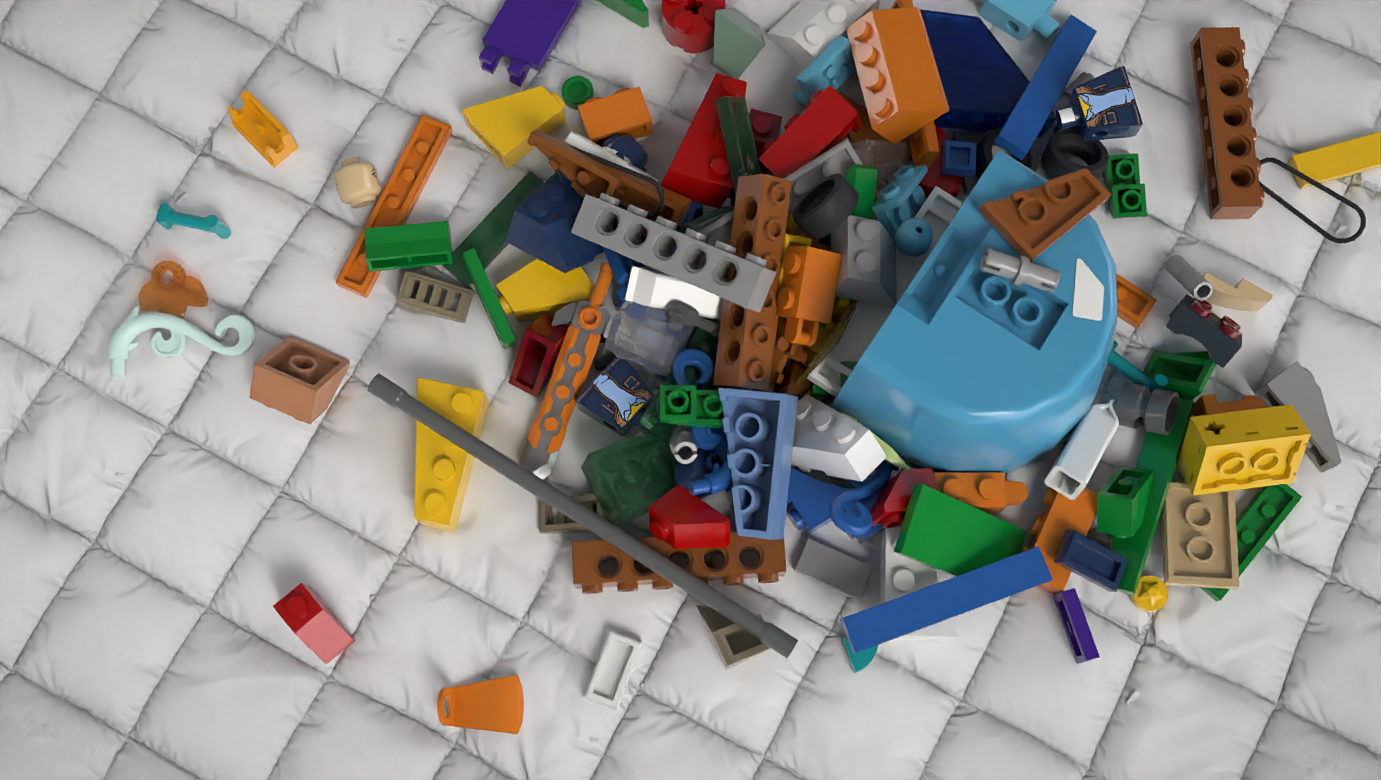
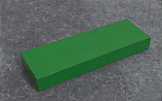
[462,248,516,350]

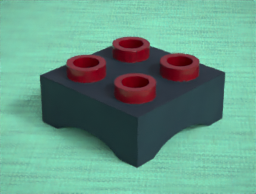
[1165,294,1242,368]

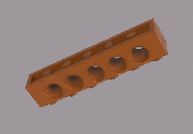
[1190,27,1265,219]
[713,174,792,391]
[572,532,787,594]

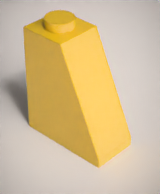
[462,86,566,169]
[496,259,595,322]

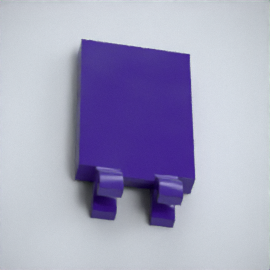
[479,0,581,87]

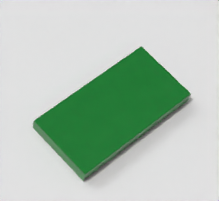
[893,483,1027,577]

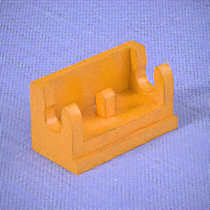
[228,90,299,168]

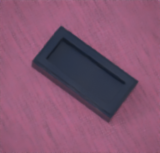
[1054,530,1128,592]

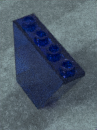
[920,9,1056,138]

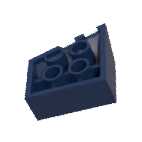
[506,172,617,273]

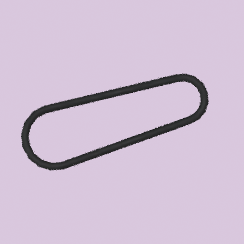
[554,146,665,219]
[1259,158,1366,243]

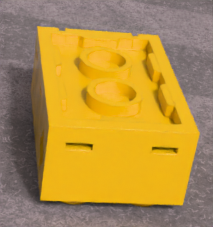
[1177,405,1311,495]

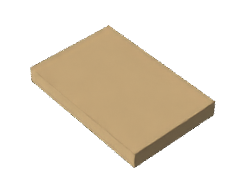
[1161,481,1240,589]

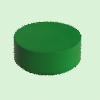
[562,76,594,110]

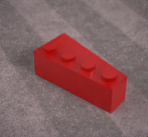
[661,73,747,209]

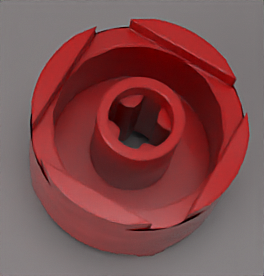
[661,0,725,54]

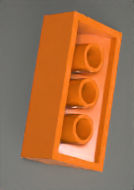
[846,7,949,145]

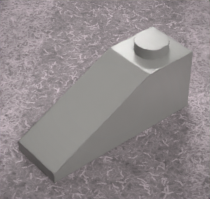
[1254,361,1341,473]

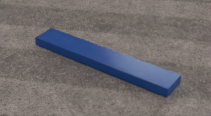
[994,14,1097,160]
[840,546,1053,654]

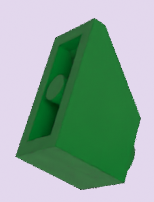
[1097,466,1153,538]

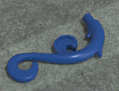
[672,349,733,496]
[829,460,899,535]

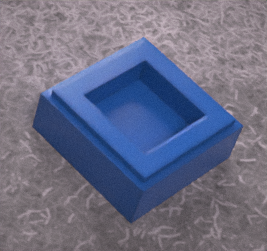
[940,140,977,178]

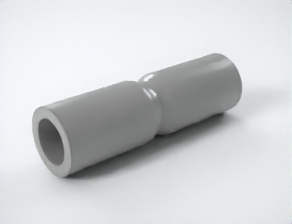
[1165,255,1214,301]

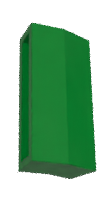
[364,221,453,272]

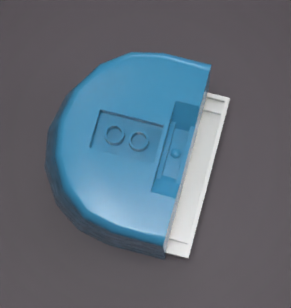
[807,150,1118,475]

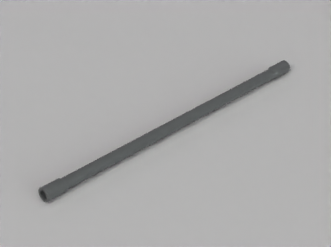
[367,373,798,658]

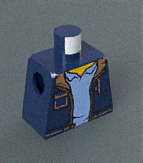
[1055,66,1143,141]
[575,353,661,437]

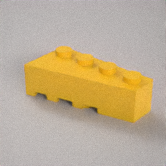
[414,377,489,532]

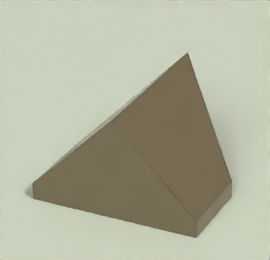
[697,606,771,670]

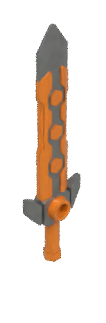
[519,262,620,479]

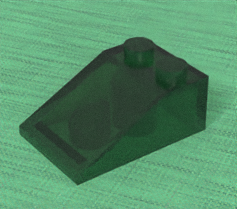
[581,428,678,526]

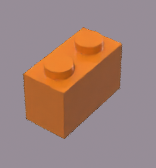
[578,86,653,147]

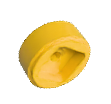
[1130,576,1169,612]

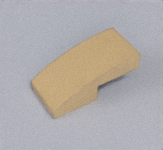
[1189,272,1273,311]

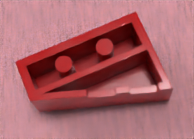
[758,85,863,179]

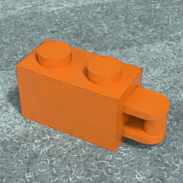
[776,246,842,346]
[934,473,1028,514]

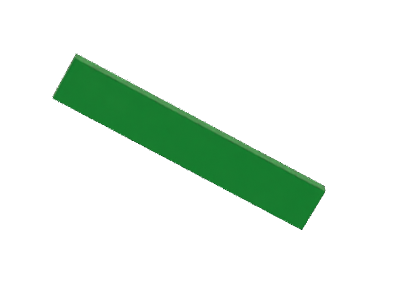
[1109,398,1195,596]

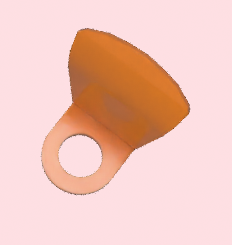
[437,675,524,734]

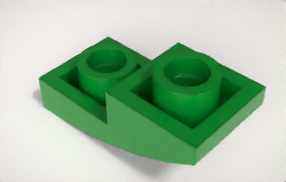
[1103,153,1147,219]
[660,385,724,428]

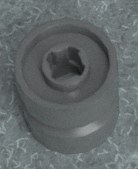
[1116,382,1179,436]

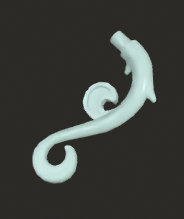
[107,307,255,376]

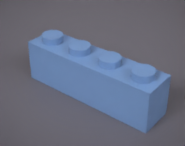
[719,388,798,540]

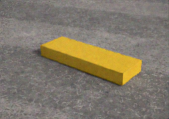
[1288,132,1381,189]

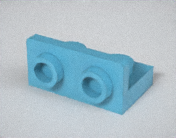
[794,35,857,106]
[871,164,928,240]

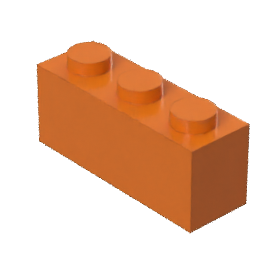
[1021,487,1098,595]

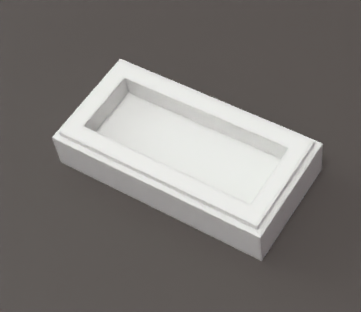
[584,630,643,711]

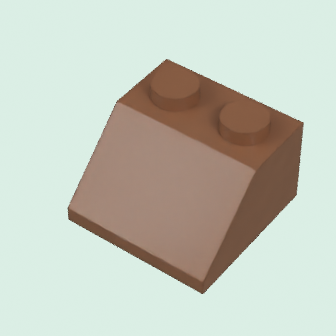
[249,336,350,424]

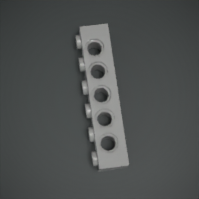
[571,192,776,312]

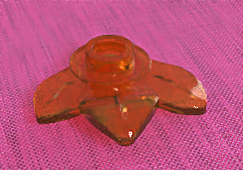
[139,261,208,318]

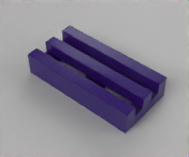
[1053,588,1100,664]

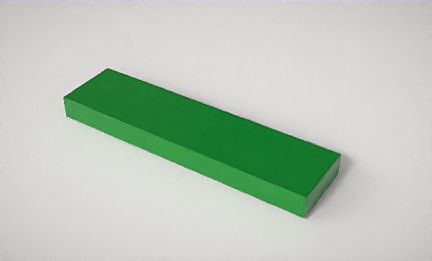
[1199,484,1302,602]

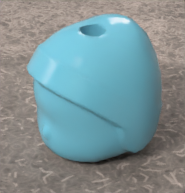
[894,218,933,257]

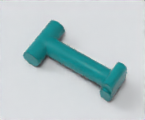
[156,203,231,239]
[1107,340,1168,392]

